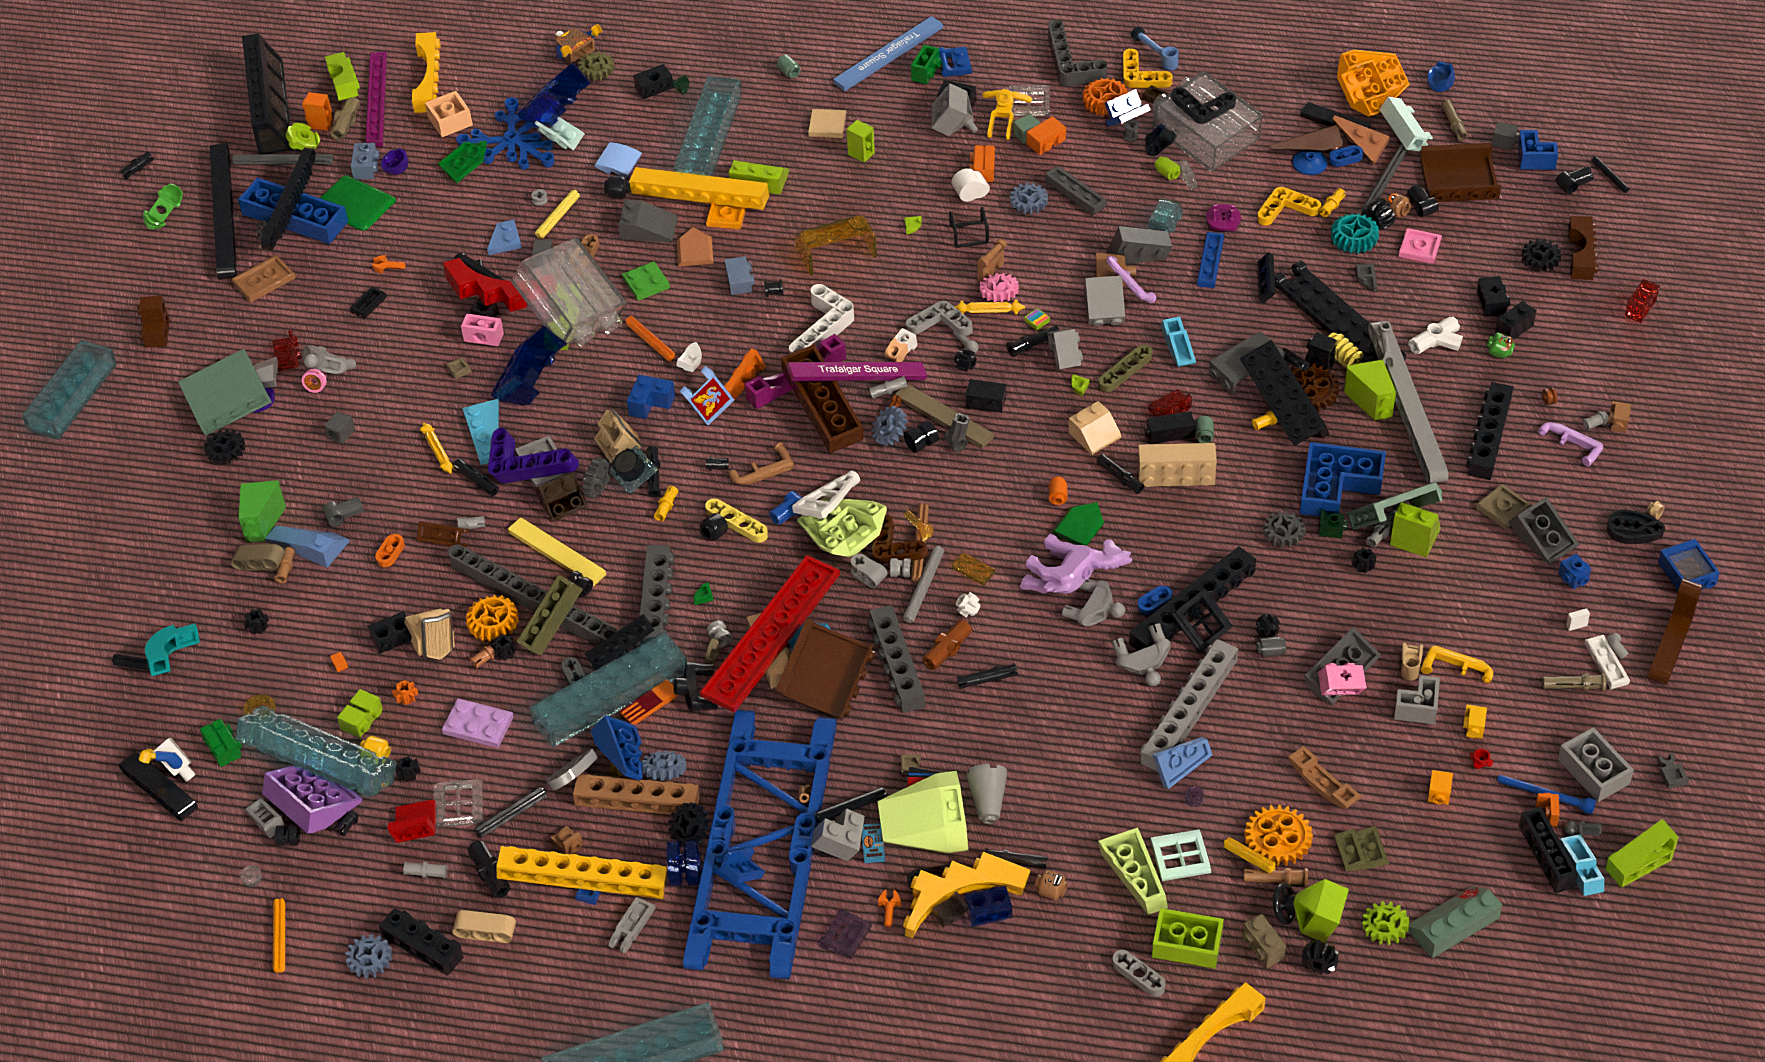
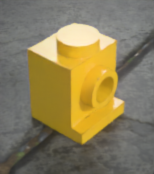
[1463,705,1487,739]

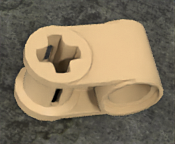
[1400,642,1423,681]

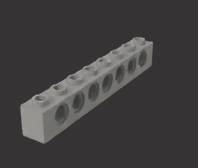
[1139,639,1238,772]

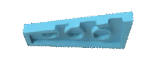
[463,399,499,465]

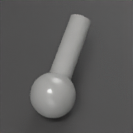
[953,330,979,353]

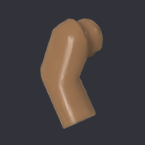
[798,784,812,804]

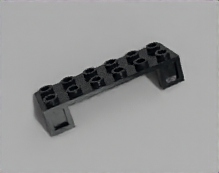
[1240,340,1330,446]

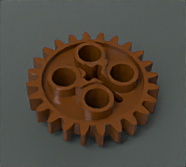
[1291,363,1339,412]

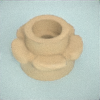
[1647,501,1664,519]

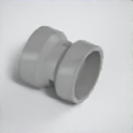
[890,558,911,578]
[707,620,732,648]

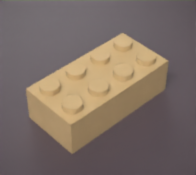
[1138,443,1217,487]

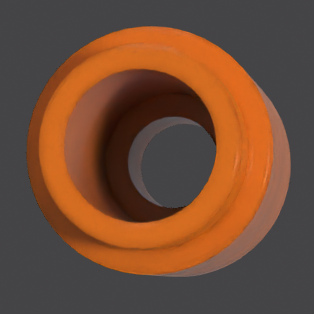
[1048,477,1068,505]

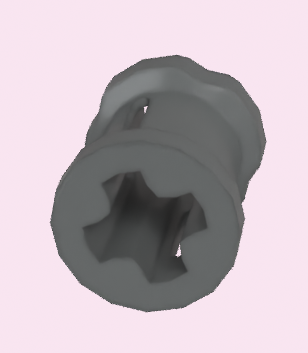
[1123,119,1139,142]

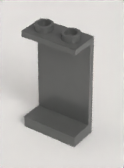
[1209,331,1285,395]

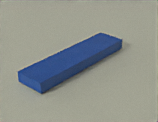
[1197,232,1225,288]

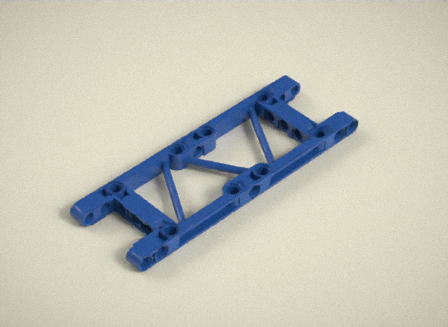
[683,709,836,980]

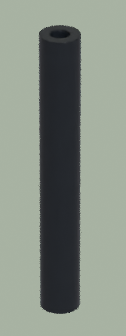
[1591,156,1630,193]

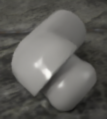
[1607,633,1629,659]

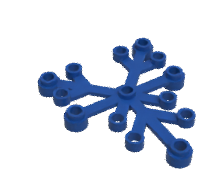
[456,97,555,170]

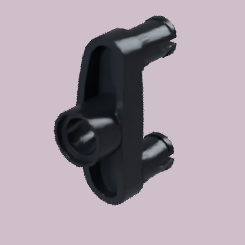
[673,662,718,711]

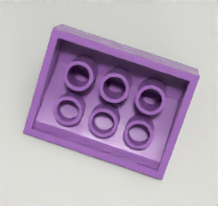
[262,760,362,834]

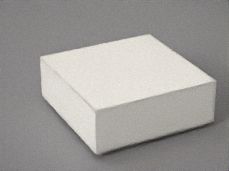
[1566,609,1590,631]

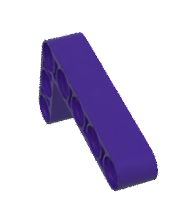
[488,428,579,484]

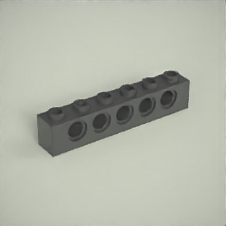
[639,545,675,649]
[867,605,925,713]

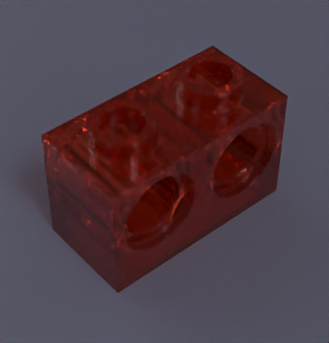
[1625,279,1660,323]

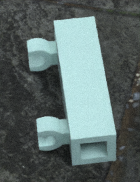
[1380,97,1433,152]

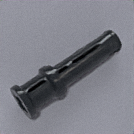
[1006,325,1059,357]

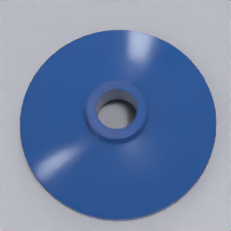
[1292,150,1327,175]

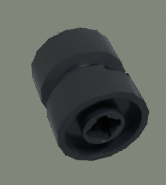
[904,420,939,453]

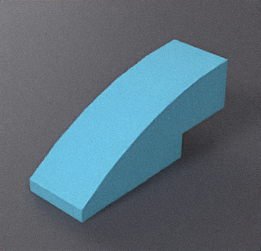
[1161,316,1196,367]
[1560,834,1604,896]

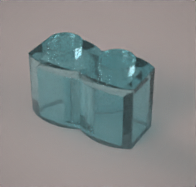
[1148,198,1183,235]

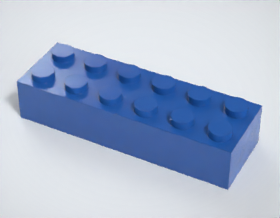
[238,177,348,244]

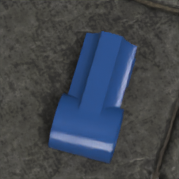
[769,491,802,525]

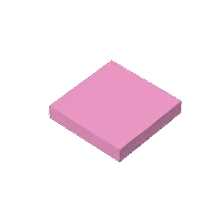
[1399,228,1442,264]

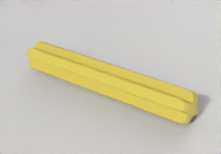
[535,190,580,239]

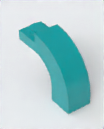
[145,623,200,677]

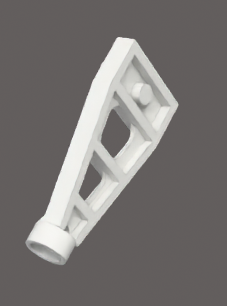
[792,471,860,519]

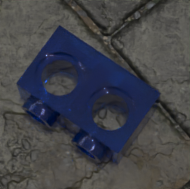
[965,886,1013,927]

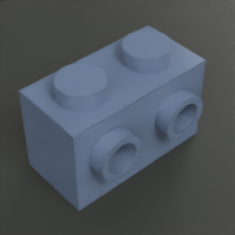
[351,143,380,179]

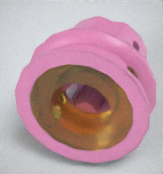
[302,368,327,393]

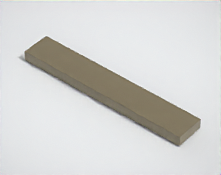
[895,384,994,449]

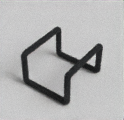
[949,207,989,248]

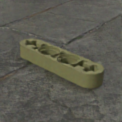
[1099,345,1152,393]

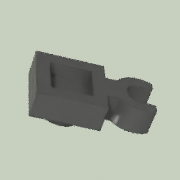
[1658,753,1689,789]

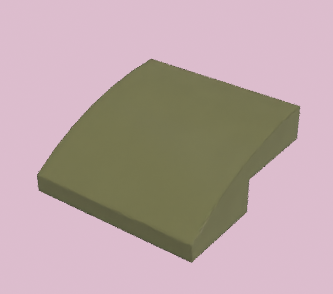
[1334,825,1389,871]

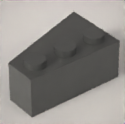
[1107,226,1172,264]

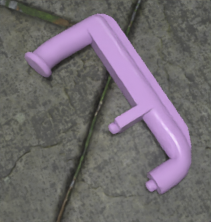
[1106,256,1156,303]
[1538,422,1603,467]

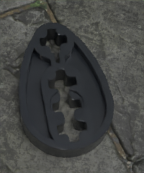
[1607,509,1665,544]

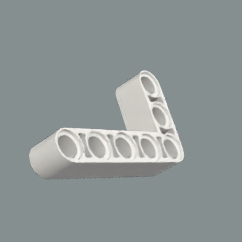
[789,284,854,354]

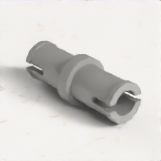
[869,376,908,399]
[403,861,447,878]

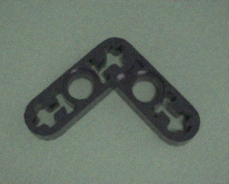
[1171,87,1236,124]

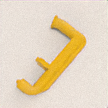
[1421,646,1493,683]

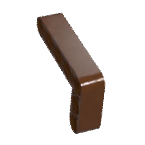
[1647,579,1703,685]

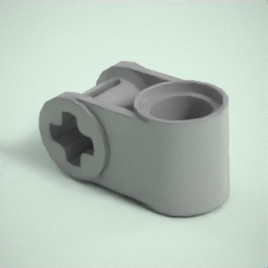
[851,554,888,589]

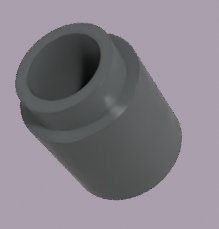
[1256,636,1286,658]

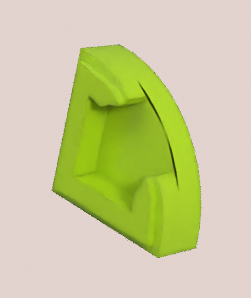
[904,216,922,234]
[1071,374,1090,396]

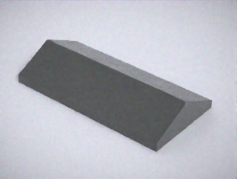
[1303,627,1382,706]

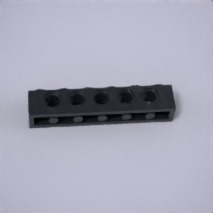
[1466,382,1514,480]

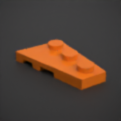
[724,348,766,400]

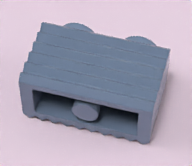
[725,256,755,295]

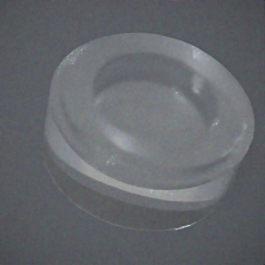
[240,865,262,887]

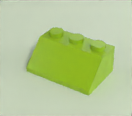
[729,160,789,195]

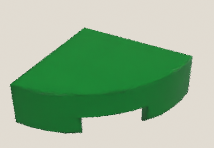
[694,582,714,605]

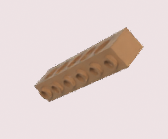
[573,774,700,815]

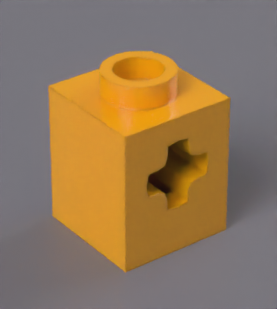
[1428,770,1453,805]

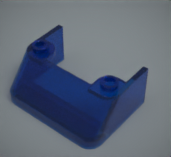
[517,62,591,127]
[491,325,566,406]

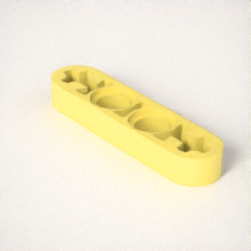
[705,499,768,543]

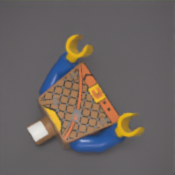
[555,24,603,65]

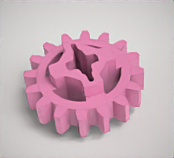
[980,273,1019,303]

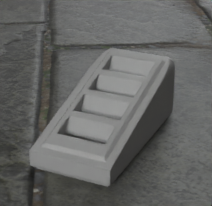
[245,798,285,838]

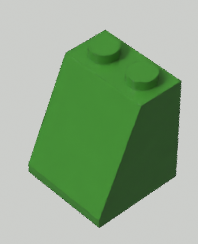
[239,480,286,543]

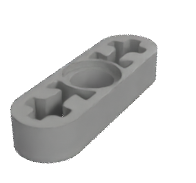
[1112,950,1166,997]

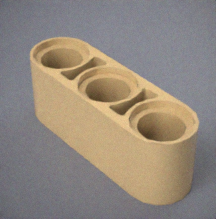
[452,910,516,943]

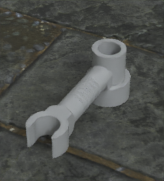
[1374,321,1395,367]

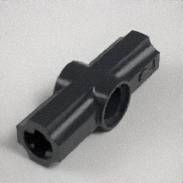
[467,840,511,898]

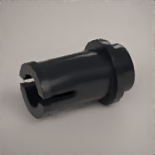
[706,456,729,471]
[334,810,359,836]

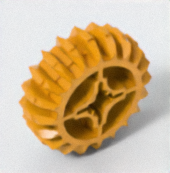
[466,594,519,643]

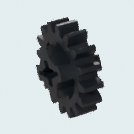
[1521,238,1562,272]
[204,429,245,465]
[668,802,711,848]

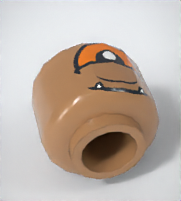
[1384,192,1411,218]

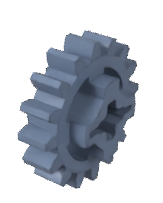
[1010,182,1048,215]
[871,405,908,446]
[642,750,686,781]
[345,934,393,979]

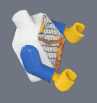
[139,738,196,782]

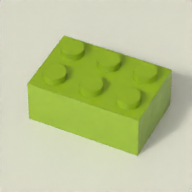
[1152,908,1224,969]

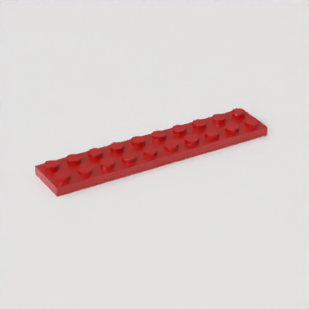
[700,555,840,713]

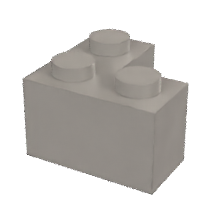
[1047,329,1083,369]
[1394,675,1440,724]
[811,809,865,861]

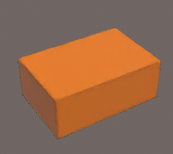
[330,651,348,672]

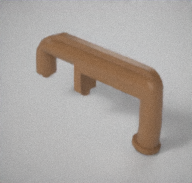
[729,442,794,485]

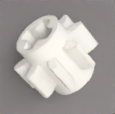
[956,592,980,617]

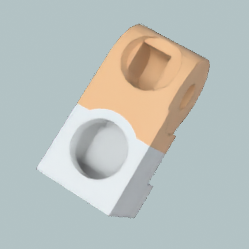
[885,328,918,362]

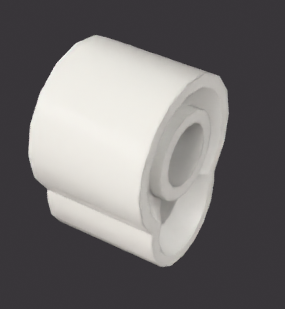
[951,169,990,202]

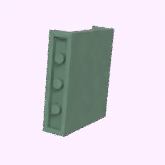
[178,349,272,436]
[1347,482,1443,530]

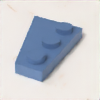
[1152,737,1212,789]

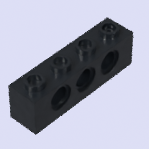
[1519,807,1578,893]

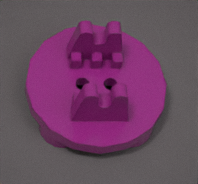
[1206,204,1241,231]

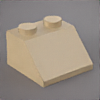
[1069,401,1121,455]

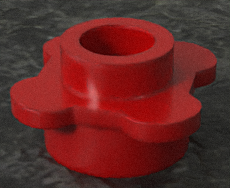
[1469,748,1493,769]

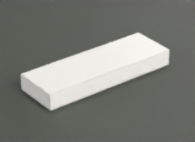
[1584,635,1630,689]

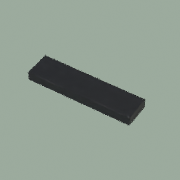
[1300,102,1371,131]

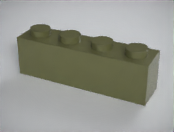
[517,575,583,656]

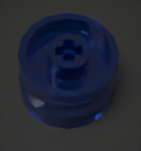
[667,839,701,887]

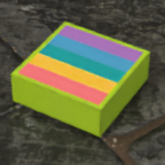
[1024,308,1050,331]

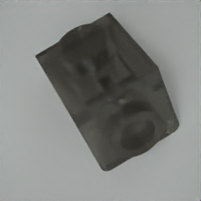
[931,891,968,927]

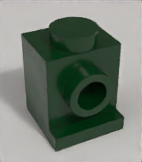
[1319,510,1348,539]

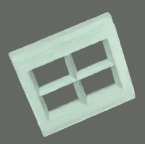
[1151,830,1211,881]

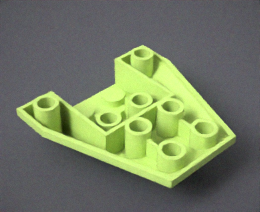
[797,497,887,557]
[878,771,968,854]

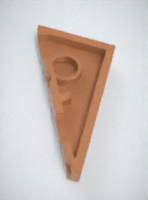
[1333,115,1389,165]

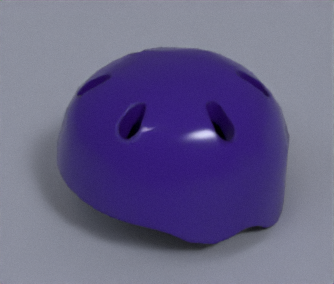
[381,148,409,175]

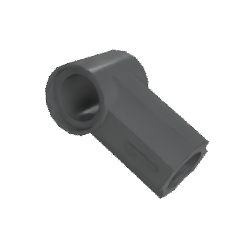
[944,413,970,452]
[323,497,364,527]

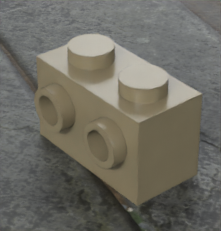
[1242,914,1286,968]

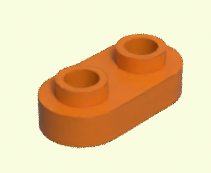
[375,534,405,567]

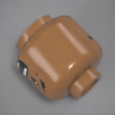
[1035,870,1068,900]

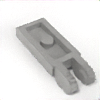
[608,897,656,953]

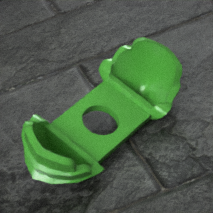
[143,184,183,229]

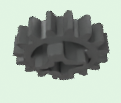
[582,457,610,499]
[1263,511,1306,548]

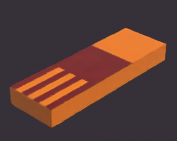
[619,679,679,725]

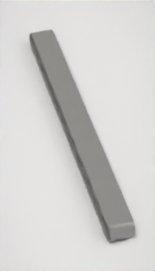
[1368,321,1448,484]

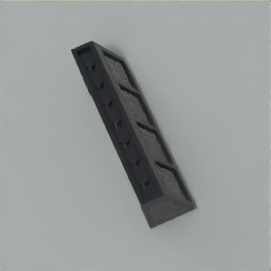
[242,33,293,154]

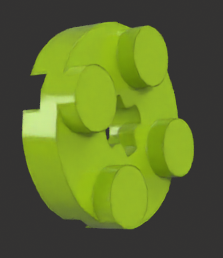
[285,123,320,150]

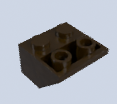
[534,472,587,522]

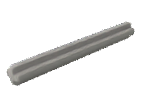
[903,546,944,623]

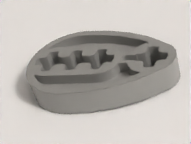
[547,748,598,790]

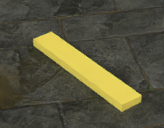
[508,517,606,587]

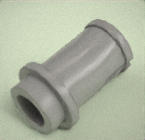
[1583,411,1609,430]

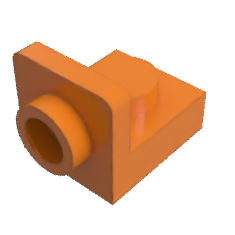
[1536,793,1560,827]

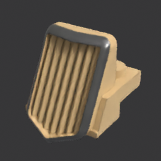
[594,410,642,463]
[404,609,455,661]

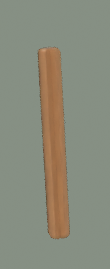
[911,504,929,582]

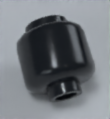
[604,176,630,199]
[699,513,728,541]

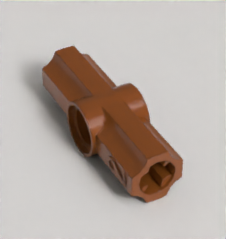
[922,619,972,670]

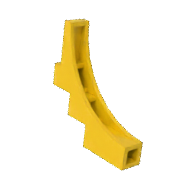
[903,852,1030,939]

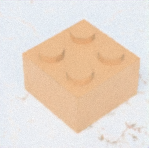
[425,91,473,137]

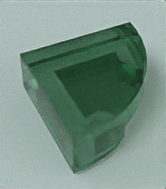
[673,75,689,95]

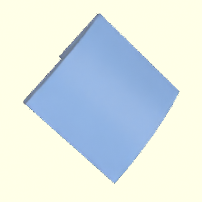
[594,142,642,179]

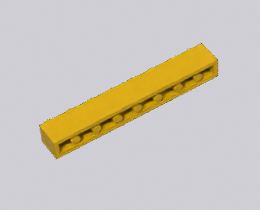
[629,167,769,210]

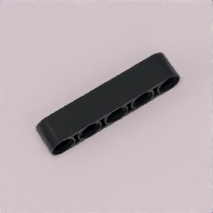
[118,751,198,821]

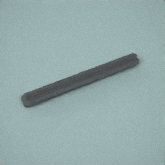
[1361,144,1408,215]
[232,154,334,165]

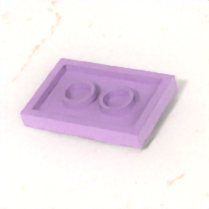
[442,699,514,748]

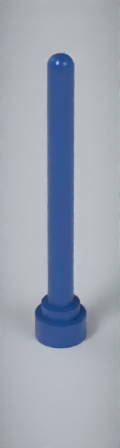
[1497,775,1596,815]

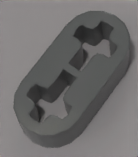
[561,657,587,691]

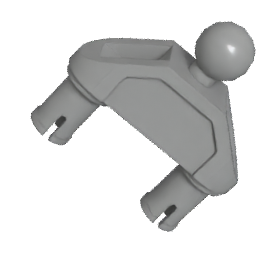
[302,345,356,374]
[1062,579,1125,626]
[1111,623,1171,686]

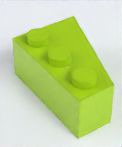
[1605,819,1679,888]

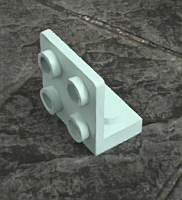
[535,117,585,151]

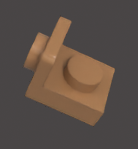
[551,826,583,855]

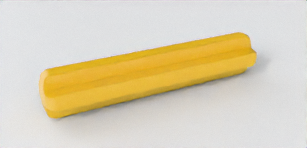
[1224,837,1276,873]

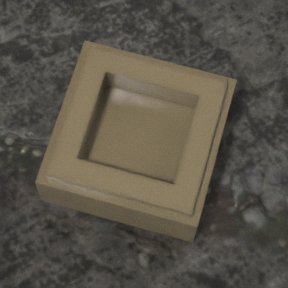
[446,357,472,380]

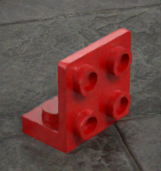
[388,799,436,843]

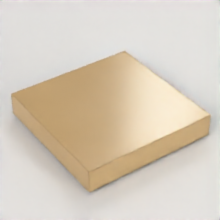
[808,109,846,138]

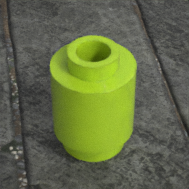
[1154,156,1180,180]

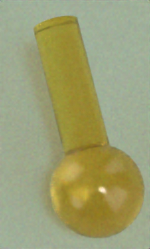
[904,510,934,539]

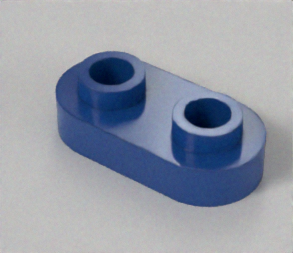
[1329,145,1363,167]
[1137,586,1173,615]

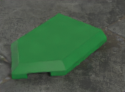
[438,141,487,184]
[1052,502,1104,546]

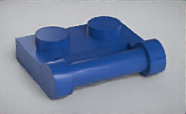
[939,47,972,77]

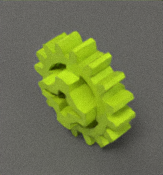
[1362,901,1409,945]

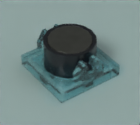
[609,445,658,495]

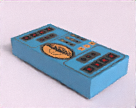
[862,823,885,863]

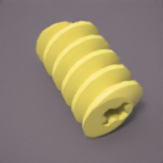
[1328,333,1364,368]

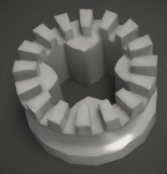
[531,189,548,206]

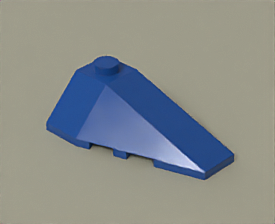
[591,715,642,781]

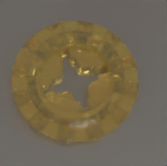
[244,694,276,723]

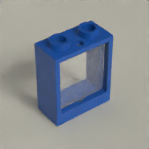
[1658,539,1720,591]

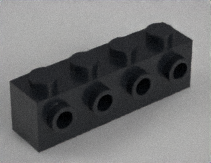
[379,908,464,976]

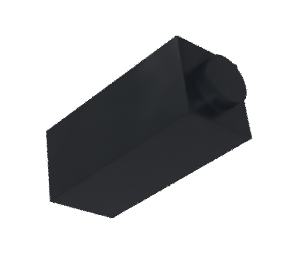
[1144,411,1196,444]

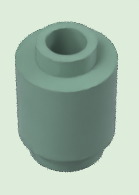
[776,55,801,78]
[1195,416,1214,443]

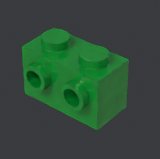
[911,44,941,85]

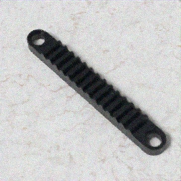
[261,147,316,251]

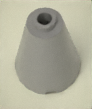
[966,764,1007,824]

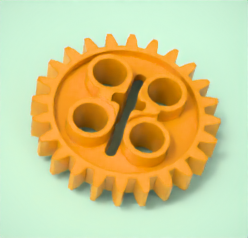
[1244,805,1313,866]

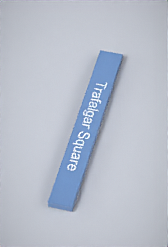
[833,16,943,91]

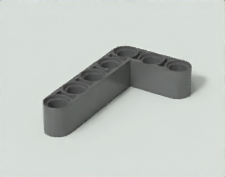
[1048,19,1108,86]

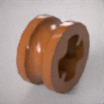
[1542,387,1557,405]

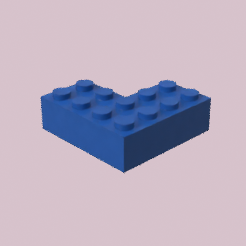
[1300,442,1386,517]

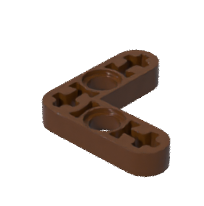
[872,515,928,564]

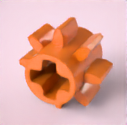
[392,680,418,705]

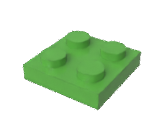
[622,261,670,301]

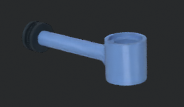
[1131,26,1179,70]

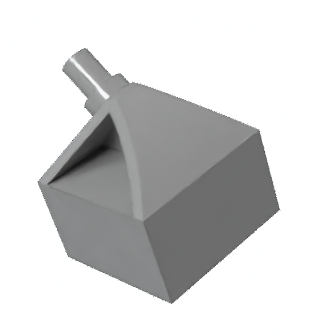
[931,83,978,136]

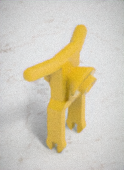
[982,89,1032,140]

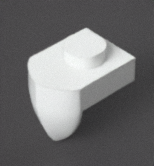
[676,342,702,372]

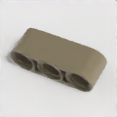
[231,544,285,571]

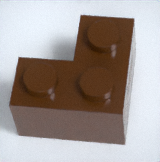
[137,295,170,348]

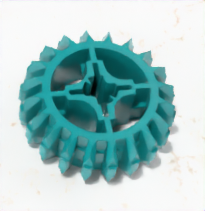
[1331,212,1379,254]

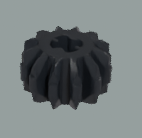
[1367,199,1395,230]
[1302,940,1339,975]

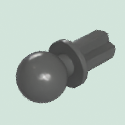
[1563,820,1602,837]

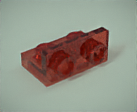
[272,330,301,371]
[1148,389,1192,417]

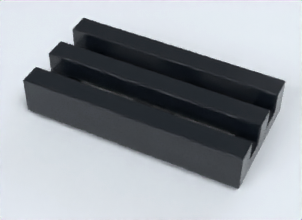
[350,286,387,319]

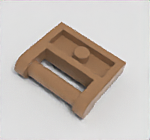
[977,238,1007,282]

